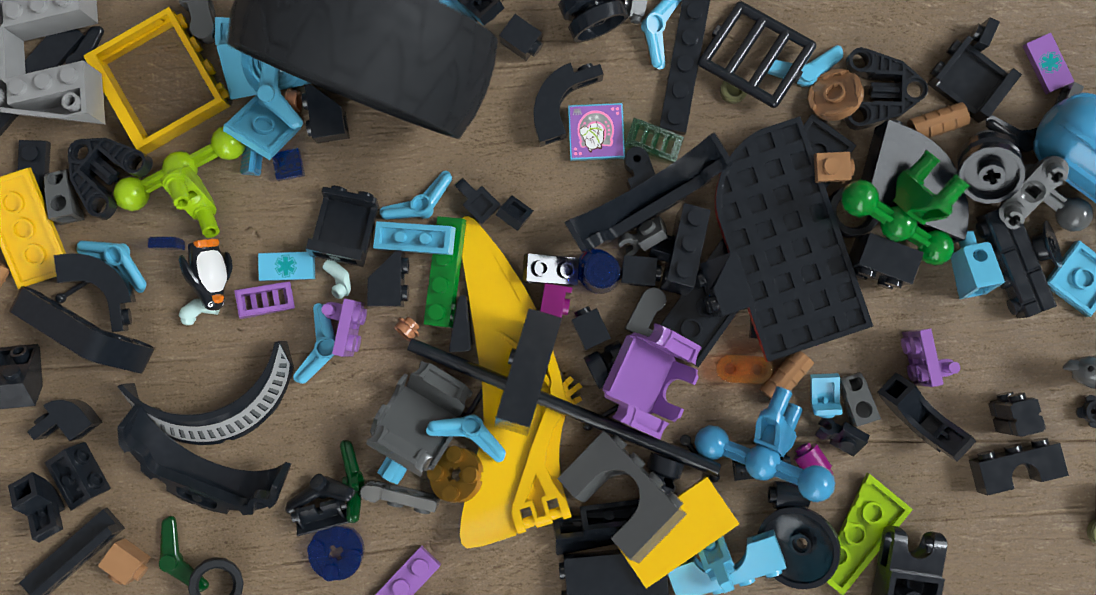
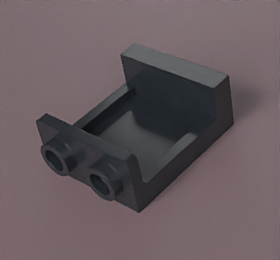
[927,35,1022,123]
[306,185,379,267]

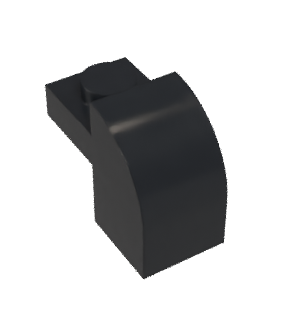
[27,399,103,441]
[8,472,65,543]

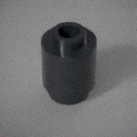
[768,481,810,509]

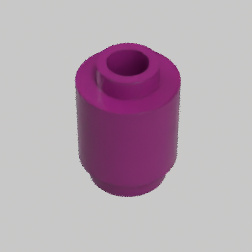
[793,442,833,475]

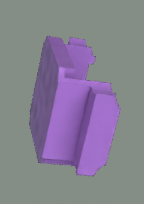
[602,323,701,440]

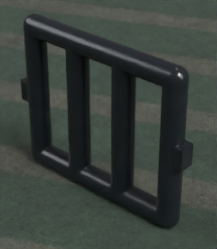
[698,1,817,108]

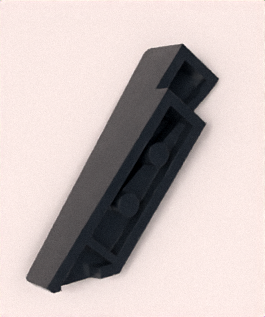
[553,499,640,555]

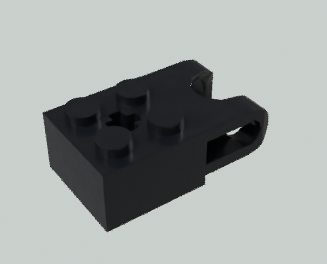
[871,525,947,595]

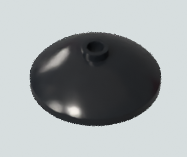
[757,506,841,589]

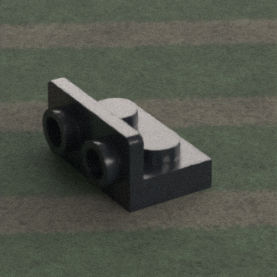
[45,442,110,511]

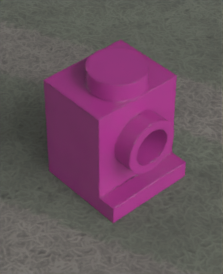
[540,283,572,325]

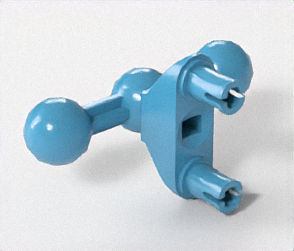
[695,386,835,502]

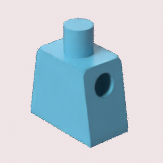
[951,231,1005,299]

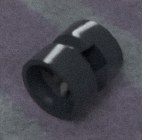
[584,341,621,389]
[638,452,685,494]

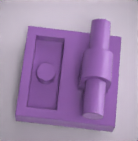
[321,299,367,357]
[901,329,960,387]

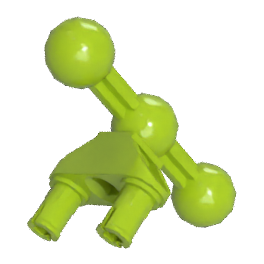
[113,126,246,238]

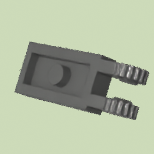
[360,480,440,514]

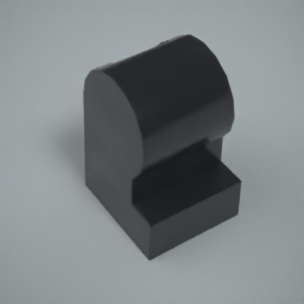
[624,147,655,190]

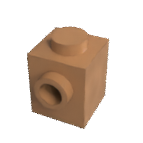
[98,538,151,585]

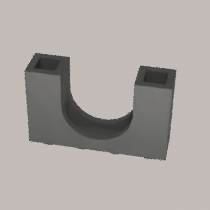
[558,431,687,563]

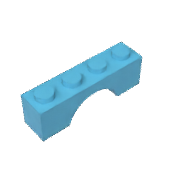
[668,529,786,595]

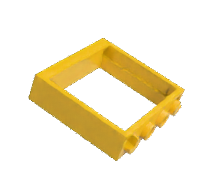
[83,7,230,155]

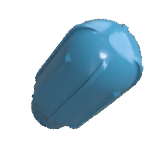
[1034,92,1096,203]

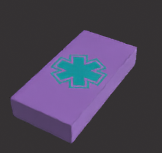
[1023,33,1074,94]

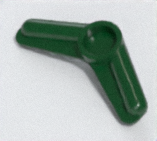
[340,440,365,523]
[159,516,209,592]

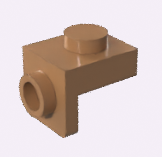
[814,152,855,183]

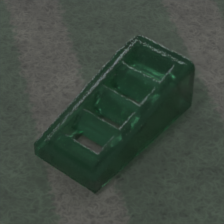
[624,118,684,163]

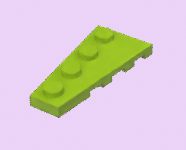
[827,473,913,595]

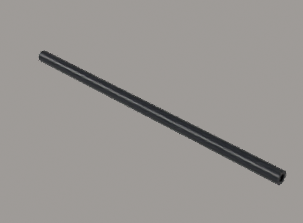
[407,338,721,477]

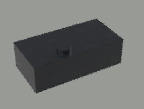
[495,308,562,436]

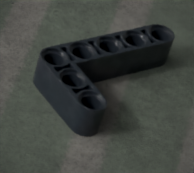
[9,286,155,374]

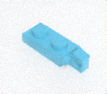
[698,536,735,594]

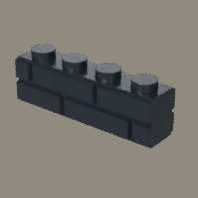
[976,209,1057,318]

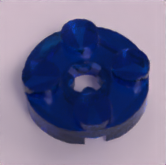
[307,525,365,581]

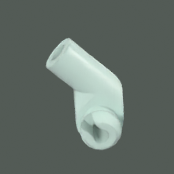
[323,260,351,299]
[179,299,220,326]

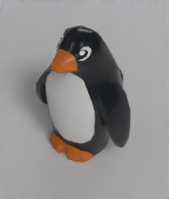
[179,239,233,311]

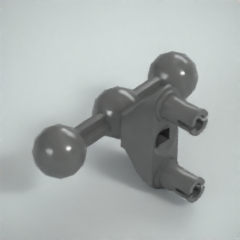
[974,130,1094,232]

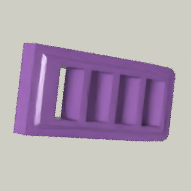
[234,281,295,319]

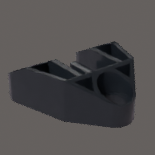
[844,47,928,130]
[68,138,153,220]

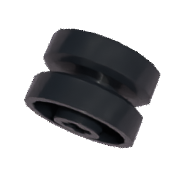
[558,0,628,43]
[957,131,1025,204]

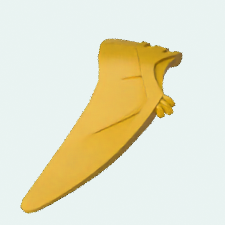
[460,216,582,548]

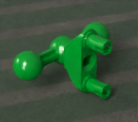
[841,150,970,266]

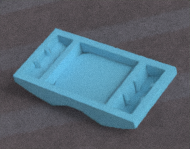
[217,43,312,100]

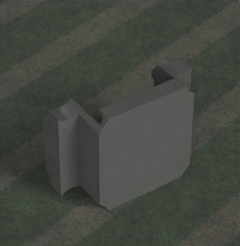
[366,361,473,477]

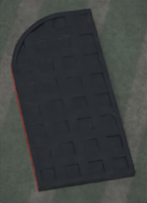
[715,116,873,362]

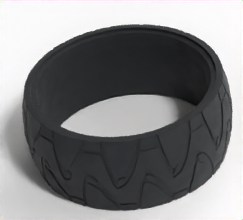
[227,0,498,139]

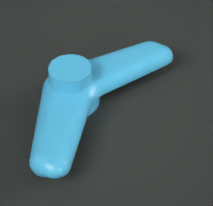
[641,0,681,69]
[767,45,843,87]
[257,63,303,129]
[380,171,452,220]
[76,241,147,293]
[293,303,335,384]
[426,415,506,463]

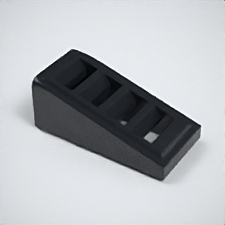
[449,295,473,353]

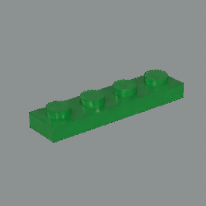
[423,216,467,328]

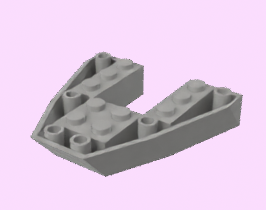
[0,0,106,125]

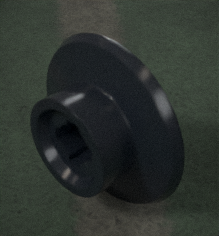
[1032,220,1063,268]

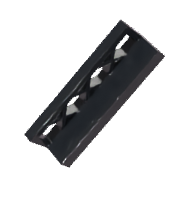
[19,507,125,595]

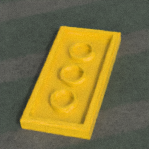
[0,167,66,289]
[618,476,739,589]

